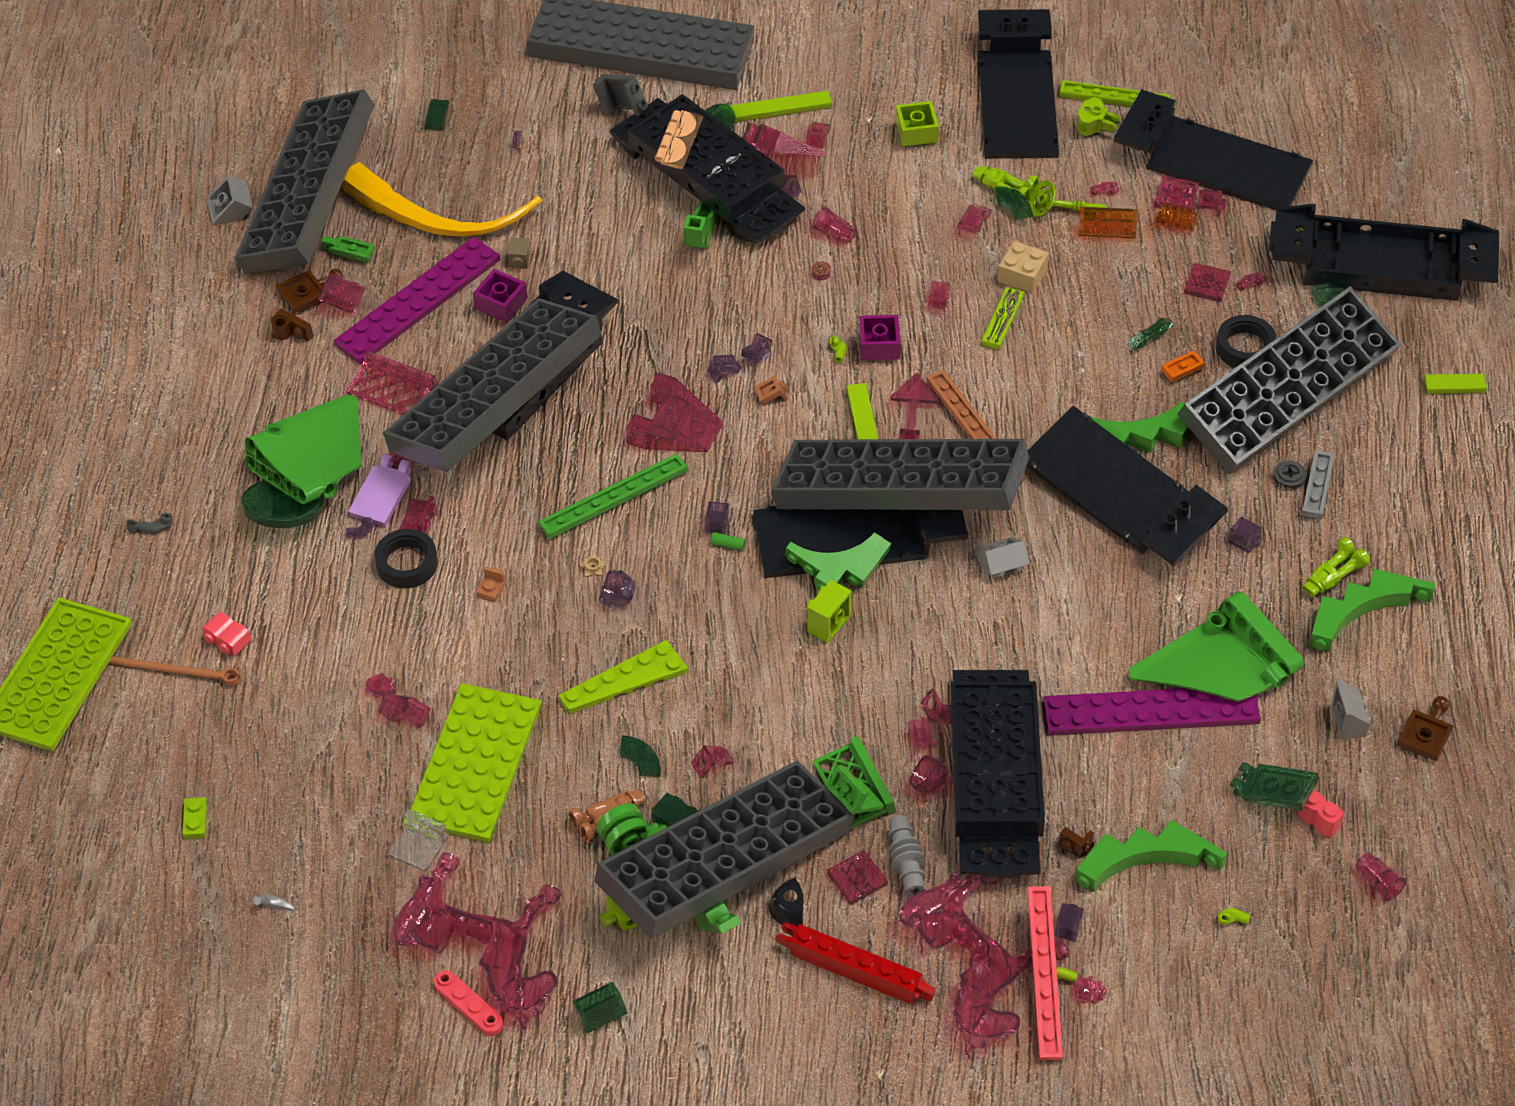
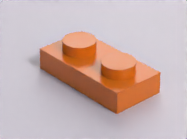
[1161,350,1205,383]

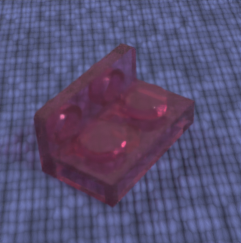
[399,496,438,533]

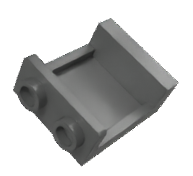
[592,74,648,116]

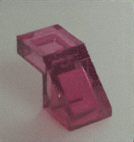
[957,204,992,234]
[377,693,431,728]

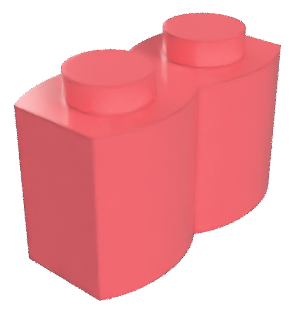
[202,612,251,656]
[1297,789,1344,838]

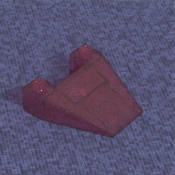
[743,122,827,157]
[626,372,723,452]

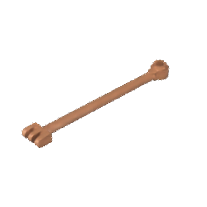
[108,656,240,686]

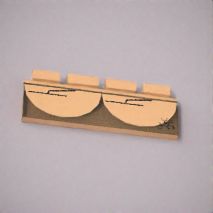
[655,110,703,169]

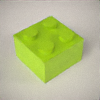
[895,101,939,147]
[806,580,852,643]

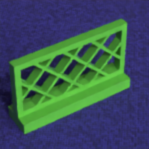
[813,736,896,829]

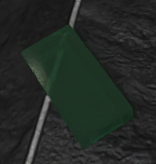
[424,99,449,131]

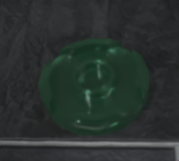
[705,103,736,130]

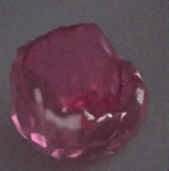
[909,755,949,795]

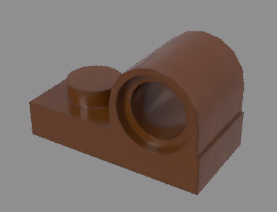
[271,309,313,342]

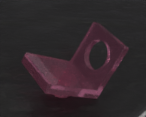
[920,689,951,725]
[908,718,937,750]
[691,745,734,778]

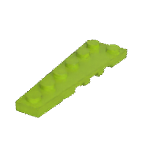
[558,639,688,714]

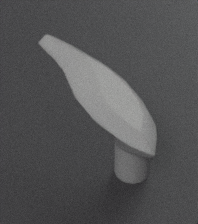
[253,894,295,912]

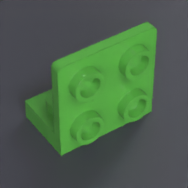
[827,765,884,814]

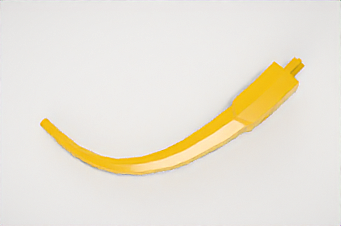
[341,162,542,237]

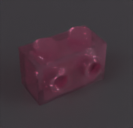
[318,273,365,315]

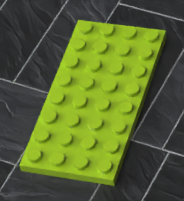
[0,597,133,752]
[407,683,542,843]

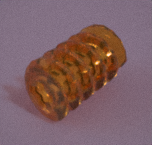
[1156,201,1198,232]

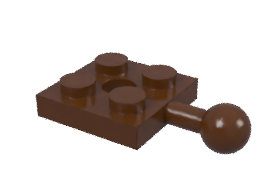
[276,269,343,314]
[1397,696,1454,762]

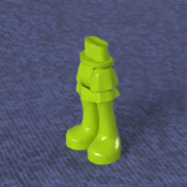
[972,166,1040,205]
[1302,537,1370,597]

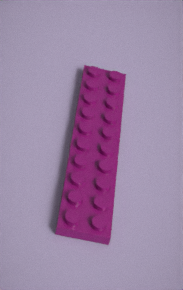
[334,237,501,365]
[1043,688,1261,736]

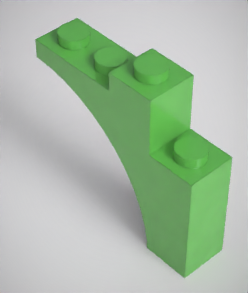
[785,532,891,590]

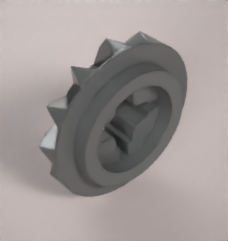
[1274,461,1307,488]

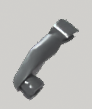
[127,512,172,534]

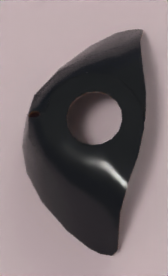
[769,878,804,927]

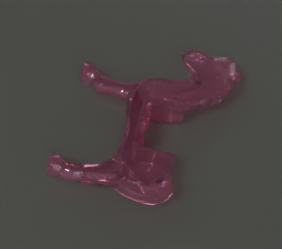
[393,852,562,1030]
[899,873,1070,1055]

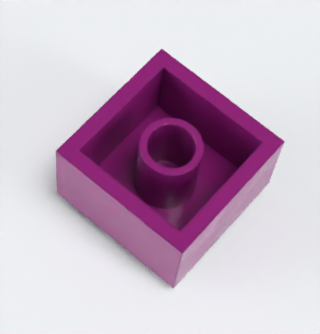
[473,269,528,323]
[859,315,901,360]

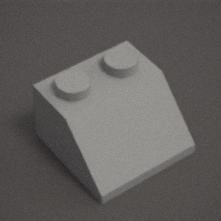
[206,175,253,225]
[973,537,1029,577]
[1331,680,1371,739]

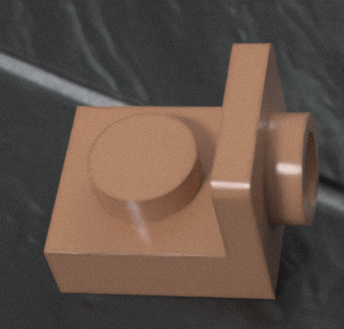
[755,376,788,405]
[476,566,505,602]

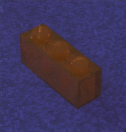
[1079,207,1137,239]

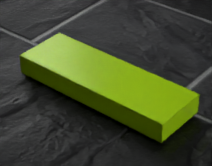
[1424,374,1487,394]

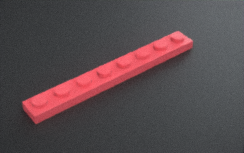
[1027,886,1063,1061]

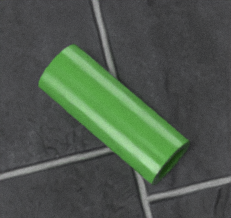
[711,532,745,551]

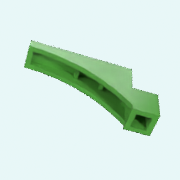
[683,201,717,249]

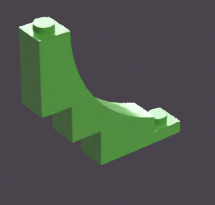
[1091,392,1200,453]
[1309,568,1435,652]
[1075,820,1227,892]
[640,822,741,934]

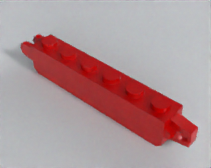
[775,922,936,1004]

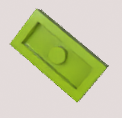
[183,797,207,839]

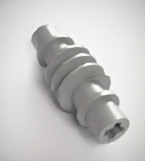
[888,815,926,897]

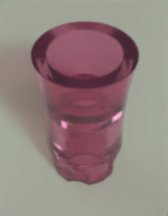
[812,206,857,244]
[1356,852,1407,902]

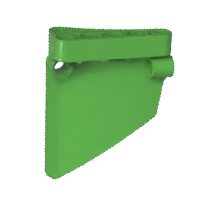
[245,395,361,504]
[1128,591,1304,702]

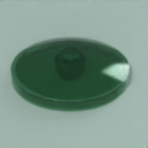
[242,480,324,528]

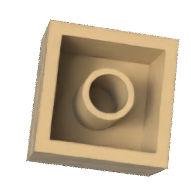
[998,241,1049,294]

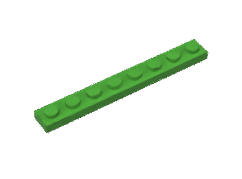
[538,454,688,539]

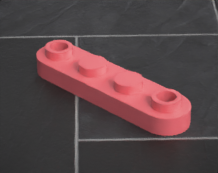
[434,971,503,1036]

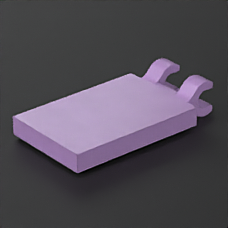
[348,454,411,527]

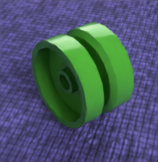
[596,803,649,856]

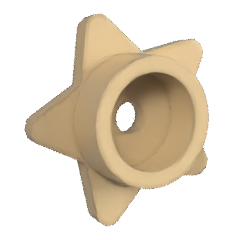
[580,555,606,577]

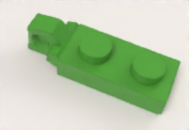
[321,235,375,263]

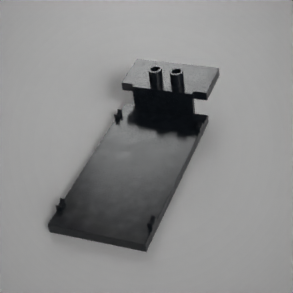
[978,9,1059,159]
[1114,89,1313,210]
[1026,405,1228,566]
[753,505,968,578]

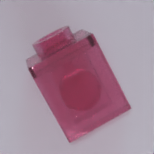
[806,122,831,148]

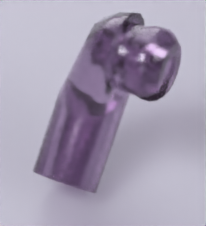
[346,517,374,538]

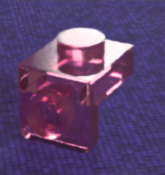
[1198,190,1226,217]
[928,281,950,309]

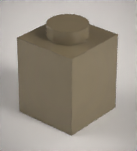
[508,237,531,268]

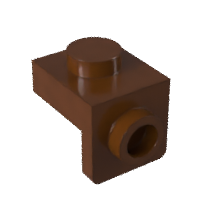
[1059,827,1095,858]

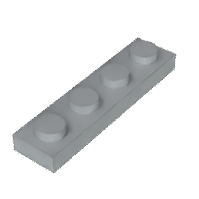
[1302,450,1335,519]

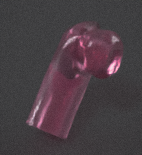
[1090,181,1119,195]
[1236,272,1265,290]

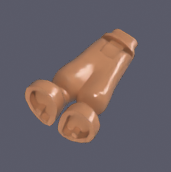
[568,789,646,843]

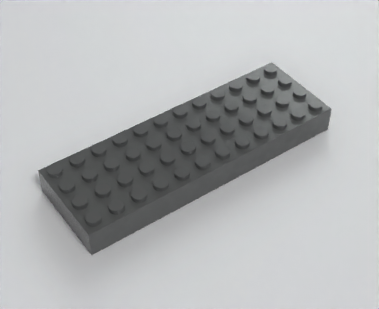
[527,0,754,90]
[234,89,375,274]
[1177,287,1402,474]
[383,298,602,472]
[771,439,1029,510]
[594,760,855,939]

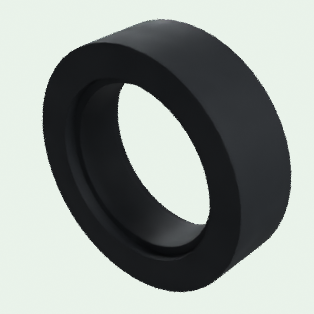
[1216,315,1276,368]
[375,529,438,588]

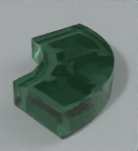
[995,186,1034,221]
[1127,318,1173,350]
[620,735,661,777]

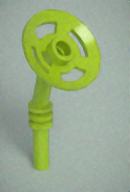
[1029,180,1107,217]

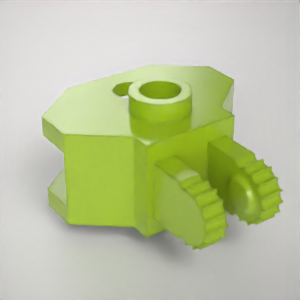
[1076,97,1121,136]

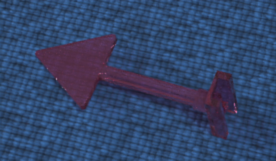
[891,373,938,439]

